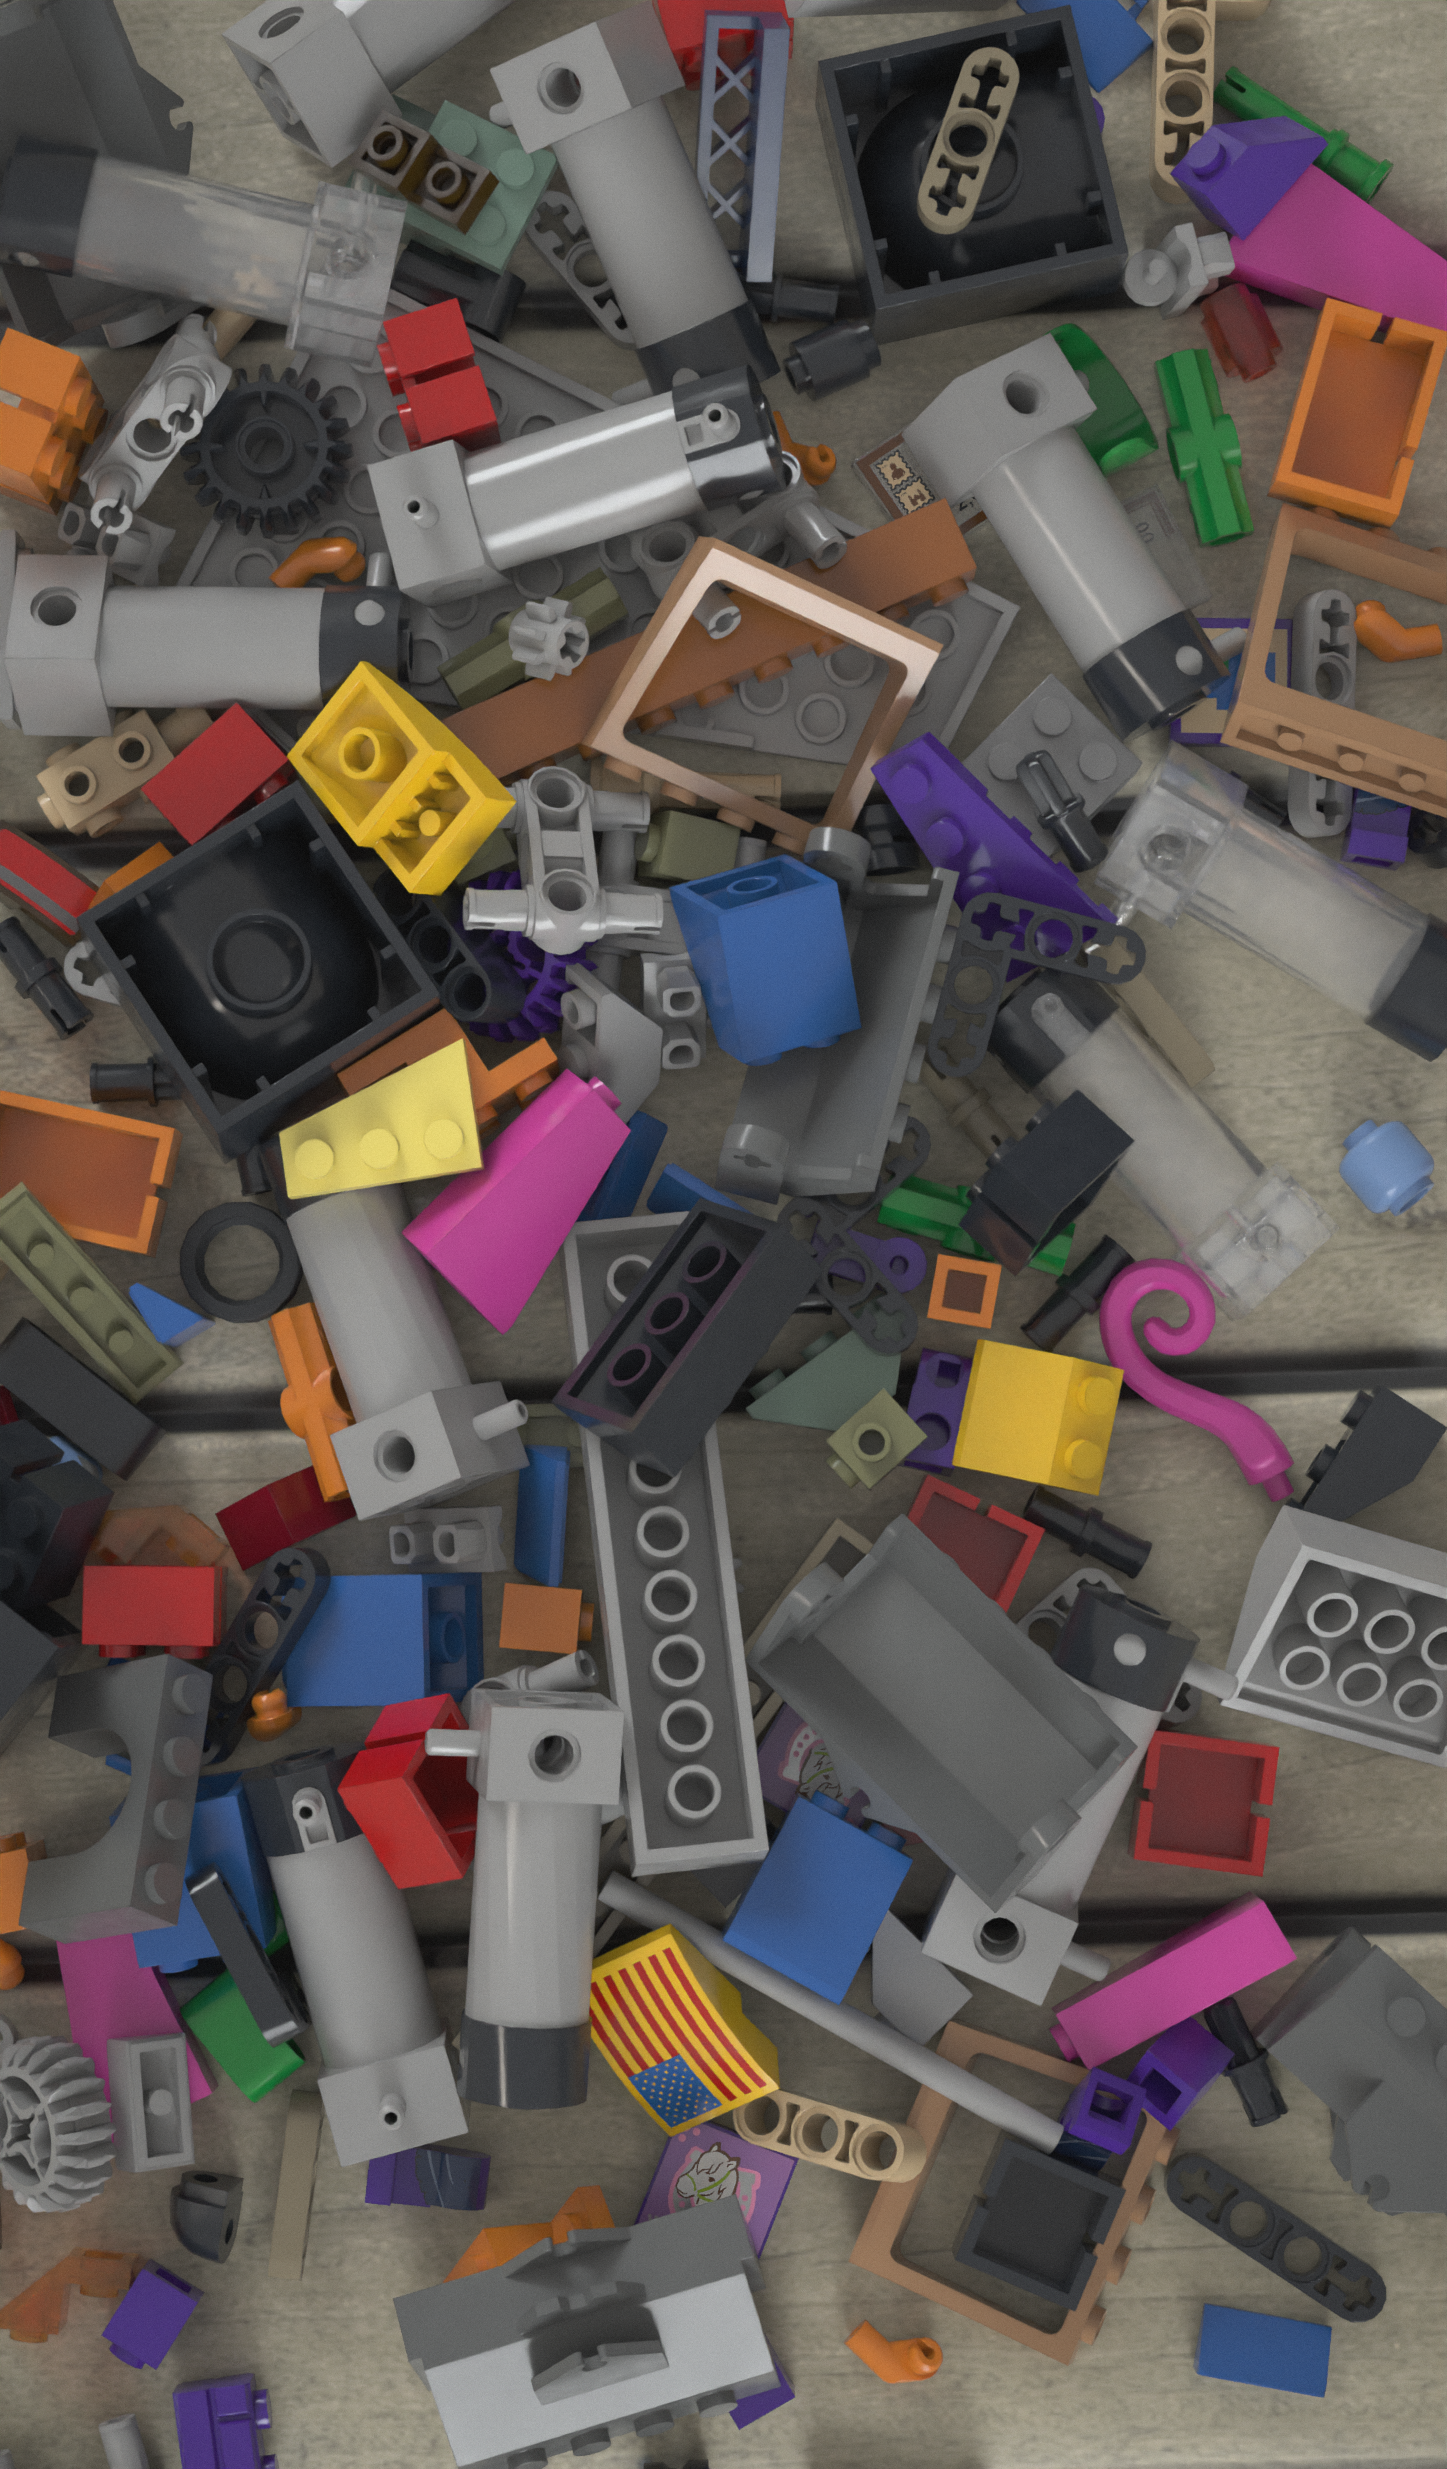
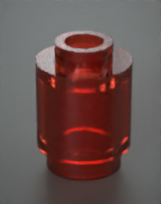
[1199,282,1284,383]

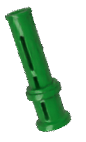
[1213,65,1394,204]

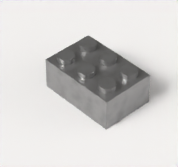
[962,673,1143,859]

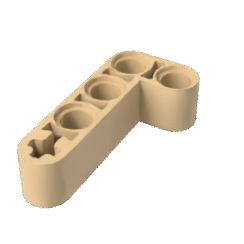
[1149,0,1272,205]

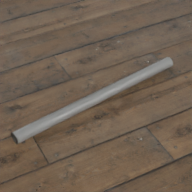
[596,1870,1064,2155]

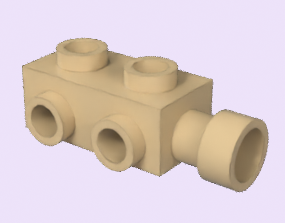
[36,708,215,838]

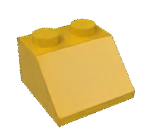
[952,1339,1124,1496]

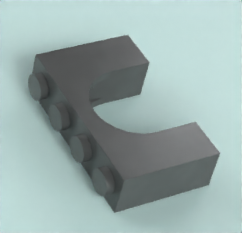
[18,1654,213,1944]

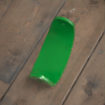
[1043,323,1159,479]

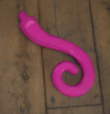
[1099,1258,1294,1502]

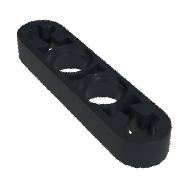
[200,1548,331,1767]
[1164,2153,1386,2323]

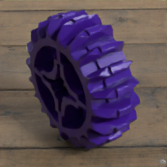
[447,869,599,1043]

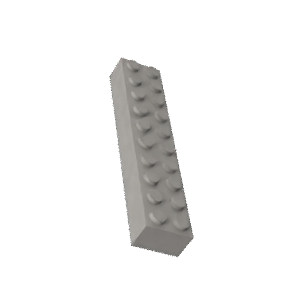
[559,1211,769,1877]

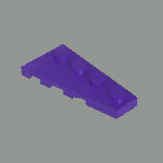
[870,732,1118,983]

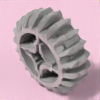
[0,2035,117,2213]

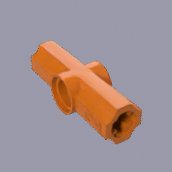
[268,1302,356,1502]

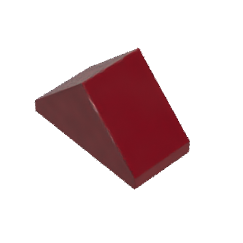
[215,1465,357,1571]

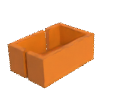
[1267,298,1447,529]
[0,328,108,516]
[0,1090,183,1258]

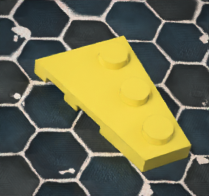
[279,1038,484,1199]

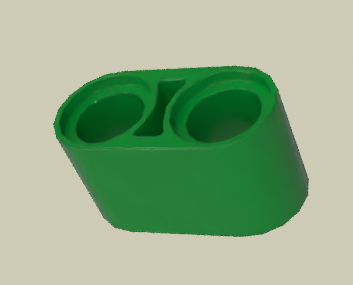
[180,1968,307,2103]

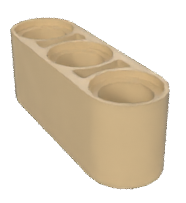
[733,2088,927,2183]

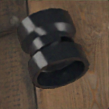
[852,803,920,877]

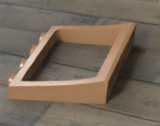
[1220,503,1447,818]
[581,536,943,857]
[848,2019,1182,2366]

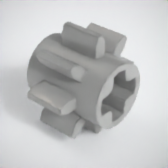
[509,597,589,681]

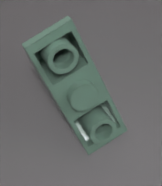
[746,1292,905,1432]

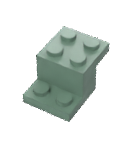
[336,94,559,276]

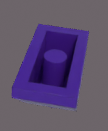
[1170,116,1328,241]

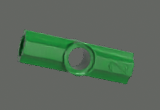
[1153,348,1255,548]
[876,1175,1076,1277]

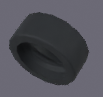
[180,1202,304,1323]

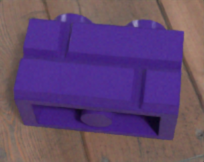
[172,2373,279,2469]

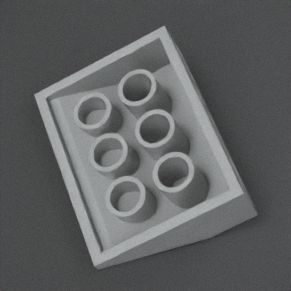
[1217,1505,1447,1768]

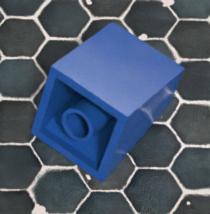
[669,854,861,1066]
[281,1572,484,1707]
[109,1766,277,1973]
[722,1789,913,2005]

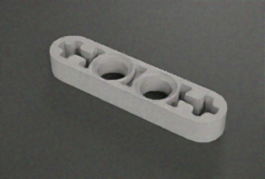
[1288,589,1357,838]

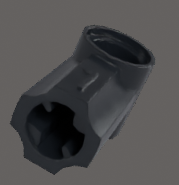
[390,239,527,344]

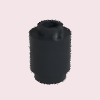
[783,319,881,402]

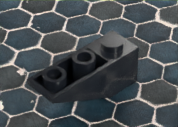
[1270,1385,1447,1529]

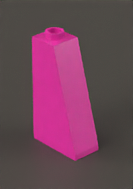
[1225,163,1447,334]
[401,1068,631,1335]
[1049,1891,1297,2071]
[56,1933,219,2143]

